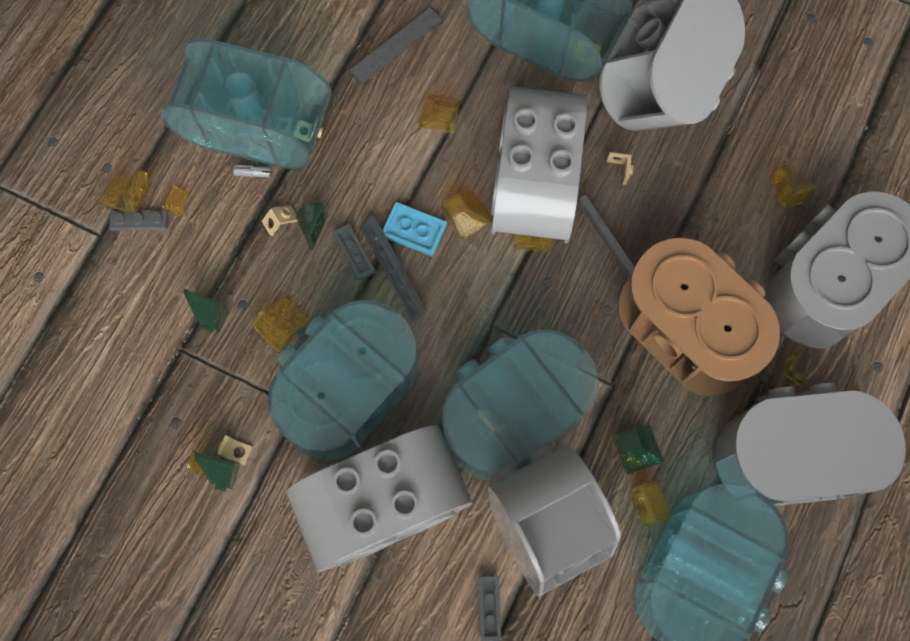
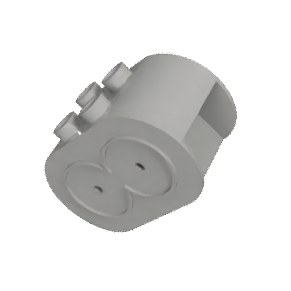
[599,0,745,131]
[491,86,587,244]
[766,192,910,348]
[714,383,906,507]
[286,425,473,572]
[488,445,621,597]

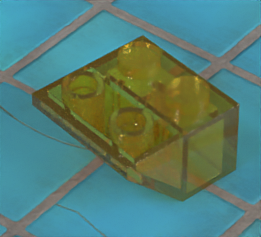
[630,480,672,528]

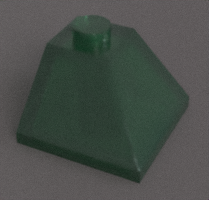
[296,203,327,250]
[183,289,229,333]
[613,425,664,475]
[194,451,240,492]

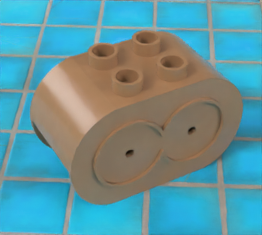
[618,238,780,396]

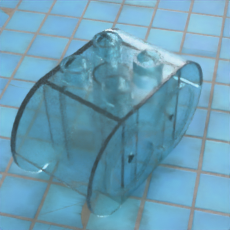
[467,0,632,81]
[161,38,332,169]
[268,300,418,461]
[442,330,598,481]
[634,484,789,641]

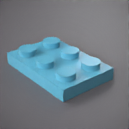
[383,202,447,257]

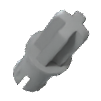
[233,164,271,179]

